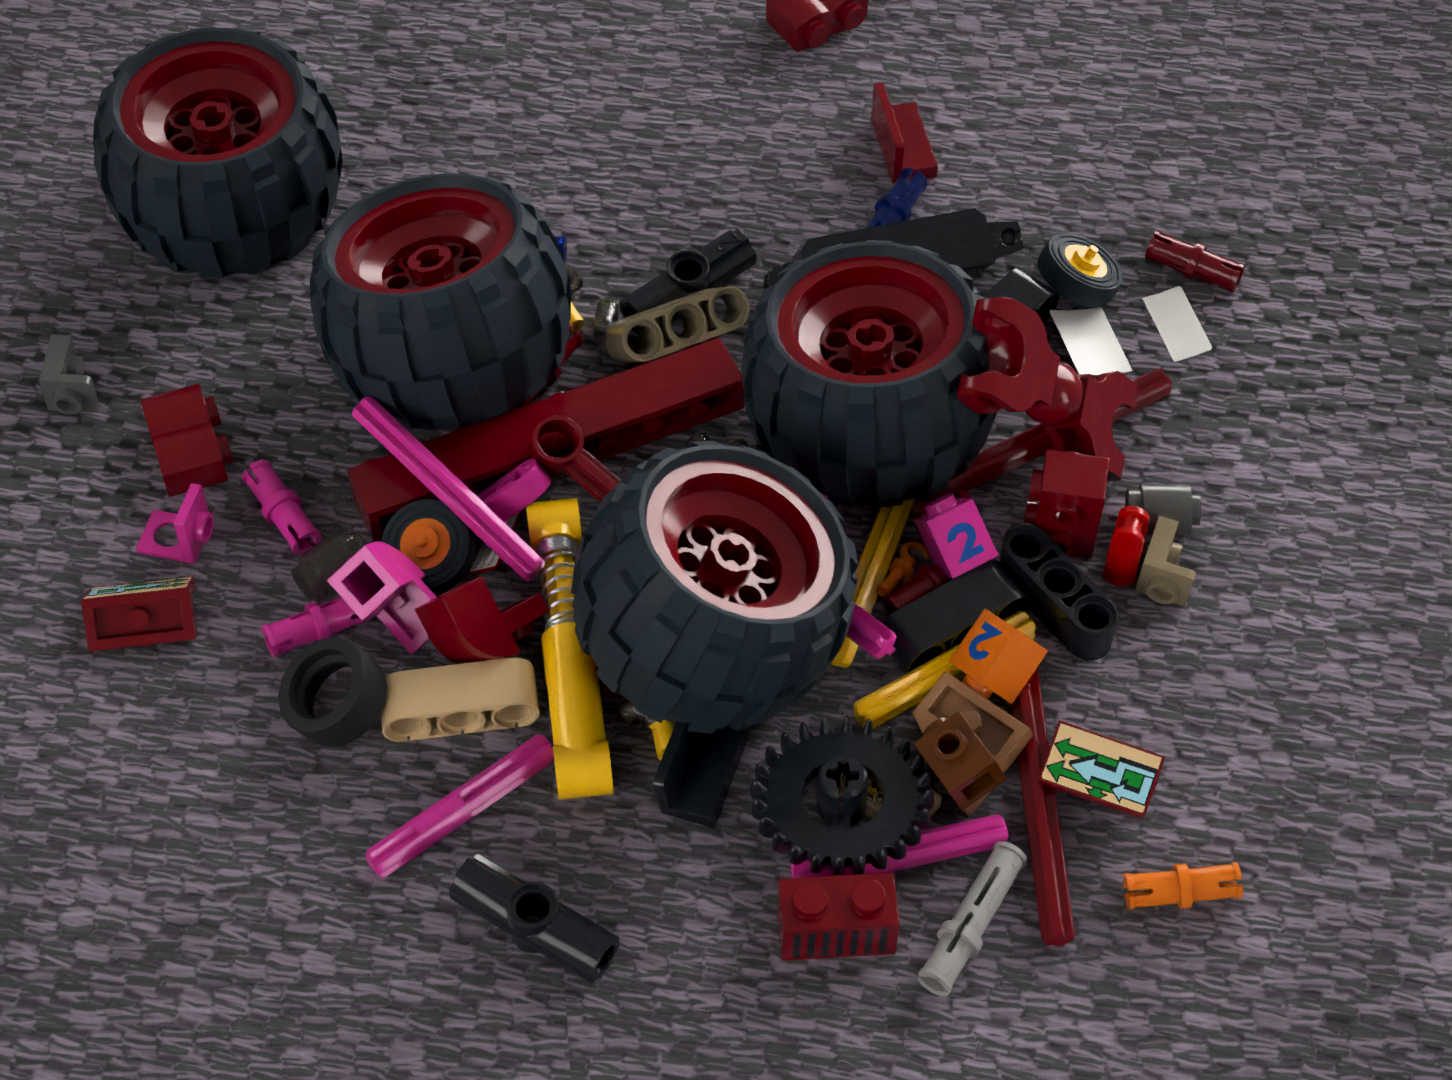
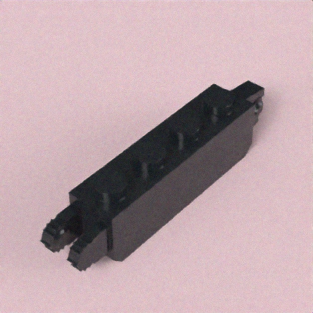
[761,208,1024,289]

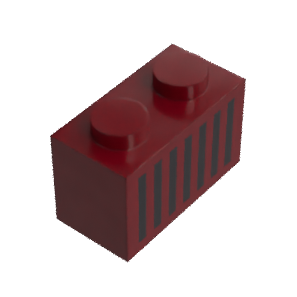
[777,872,900,961]

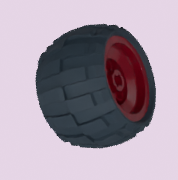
[93,26,343,278]
[309,173,571,430]
[741,240,997,508]
[571,441,858,734]

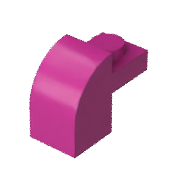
[327,541,436,655]

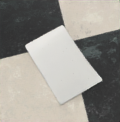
[1050,286,1212,375]

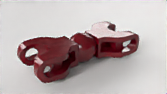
[957,297,1138,481]

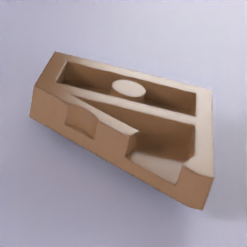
[912,671,1034,817]

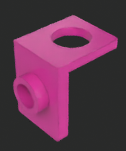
[136,483,214,564]

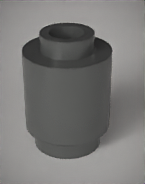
[1125,484,1202,535]

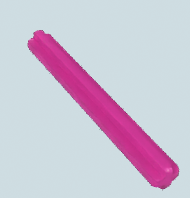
[352,396,545,581]

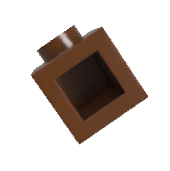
[914,711,1007,811]

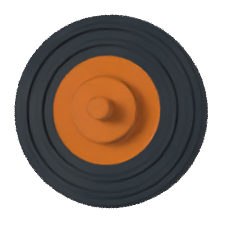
[381,499,476,593]

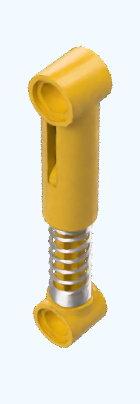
[526,498,614,800]

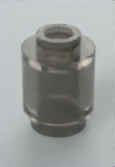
[291,529,367,603]

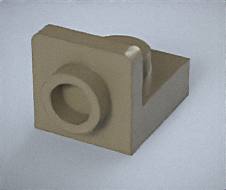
[1135,516,1196,606]

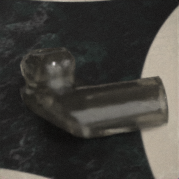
[591,300,640,357]

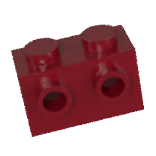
[1023,449,1109,559]

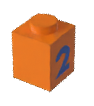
[949,608,1048,704]

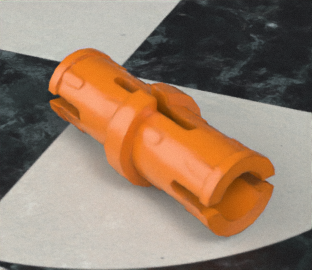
[1123,862,1243,910]

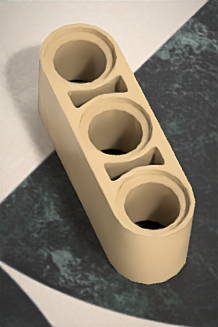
[381,658,540,742]

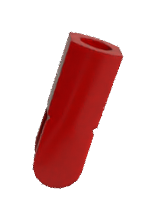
[1102,506,1150,587]

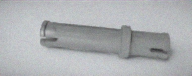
[917,841,1027,996]

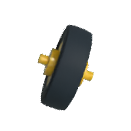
[1038,233,1123,307]

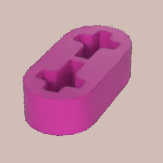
[474,458,552,537]

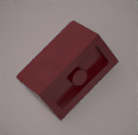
[871,82,938,184]

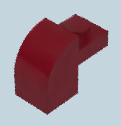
[415,576,549,664]

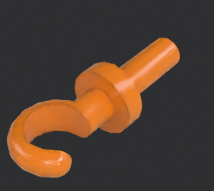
[876,541,930,597]

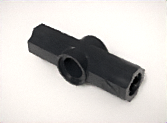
[619,229,757,336]
[449,854,620,984]

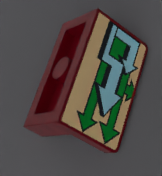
[81,577,197,651]
[1039,720,1165,818]

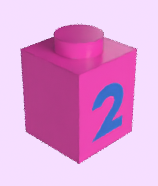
[914,493,999,579]

